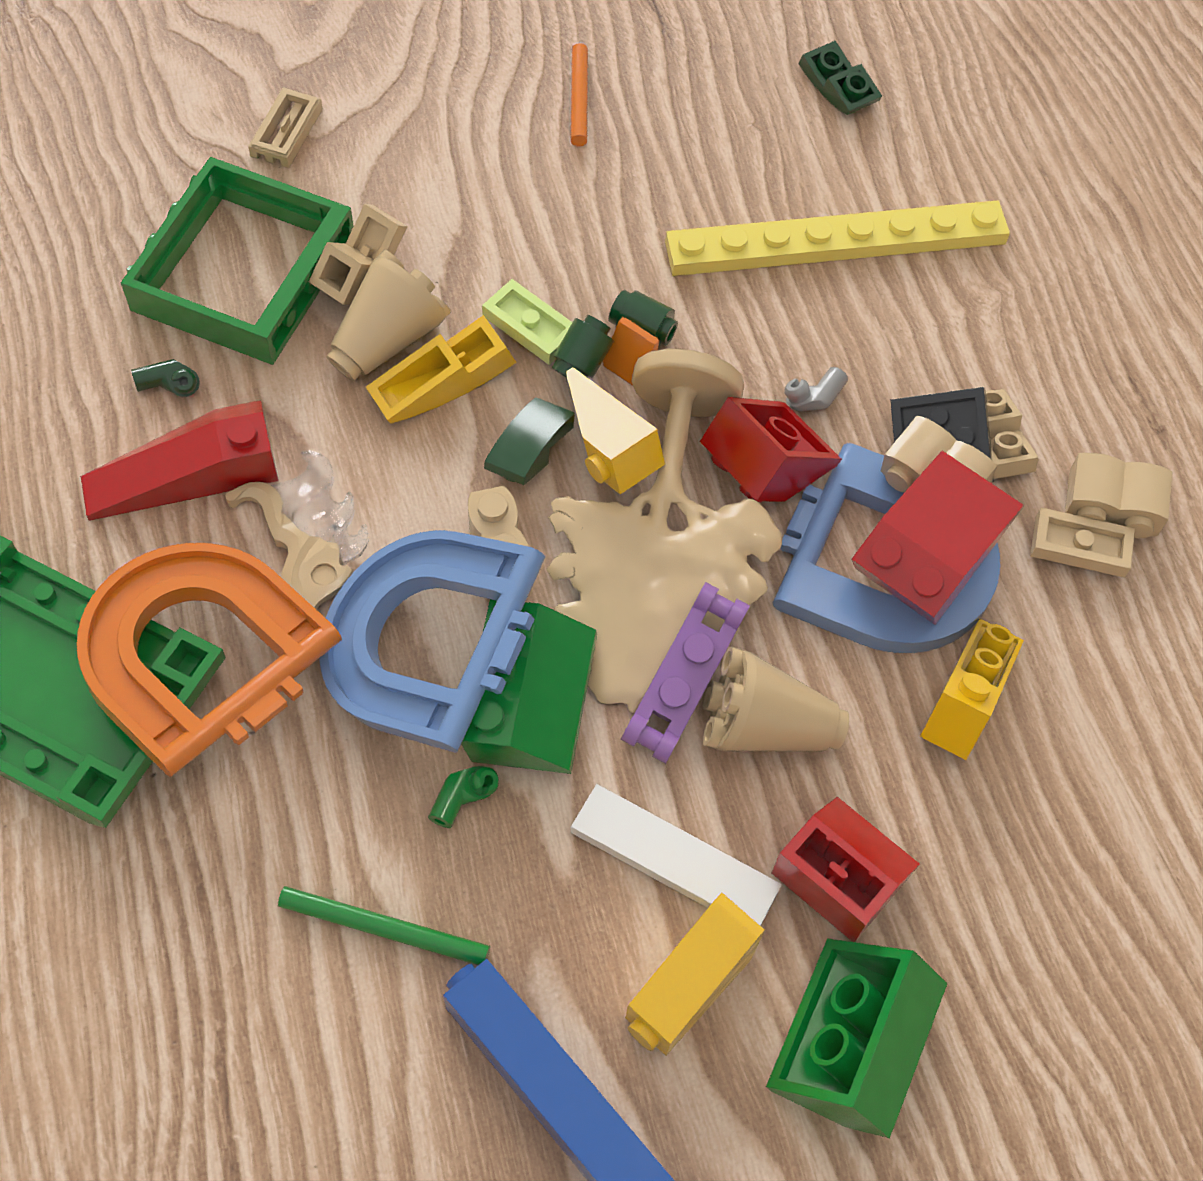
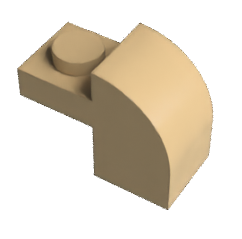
[309,204,408,305]

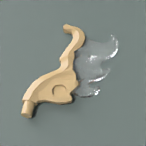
[226,451,369,610]

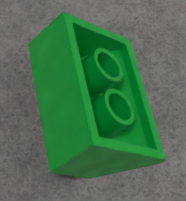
[461,599,597,774]
[766,938,948,1138]

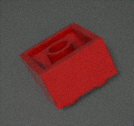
[699,397,842,503]

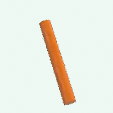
[571,43,588,147]

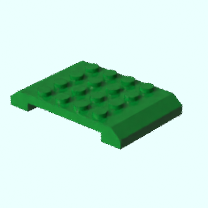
[0,535,226,828]

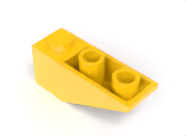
[920,618,1024,760]

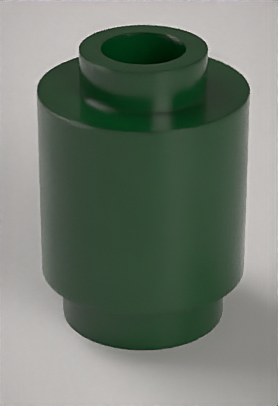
[608,290,678,347]
[552,315,614,379]

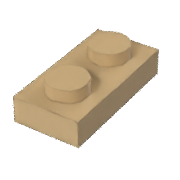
[1030,507,1135,578]

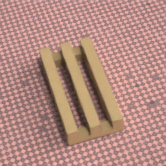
[248,88,323,168]

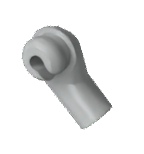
[784,367,848,412]

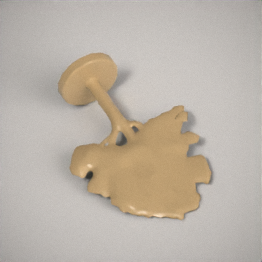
[546,348,782,713]

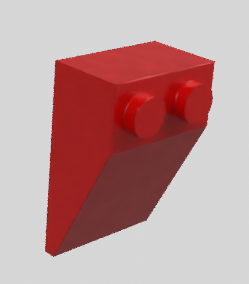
[851,450,1024,625]

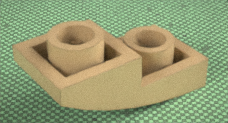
[986,389,1039,479]

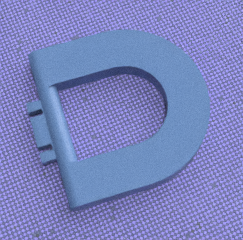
[773,443,1000,653]
[319,530,545,753]

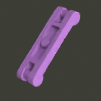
[621,582,750,764]

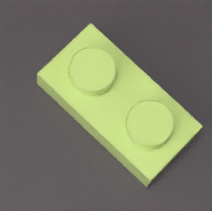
[482,279,572,365]

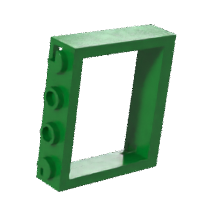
[121,156,354,365]

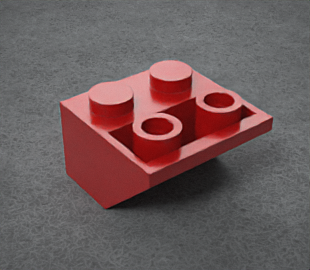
[771,796,920,942]

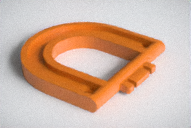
[77,543,342,777]

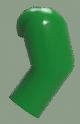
[428,766,499,828]

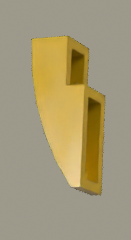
[366,315,517,424]

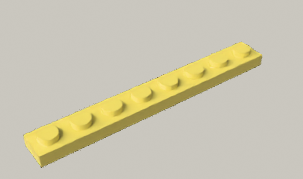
[665,200,1010,276]

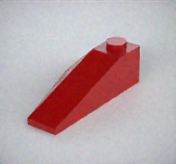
[80,400,279,521]

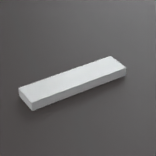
[570,784,782,926]

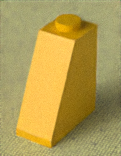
[625,892,765,1056]

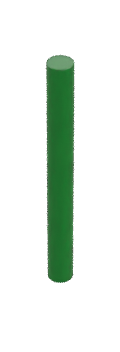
[278,886,490,965]

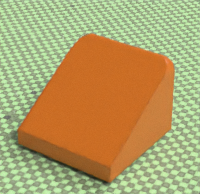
[603,317,659,386]

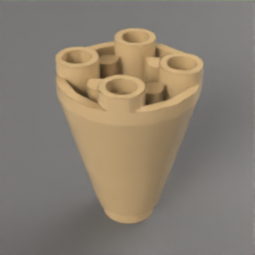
[326,250,451,381]
[703,647,850,752]

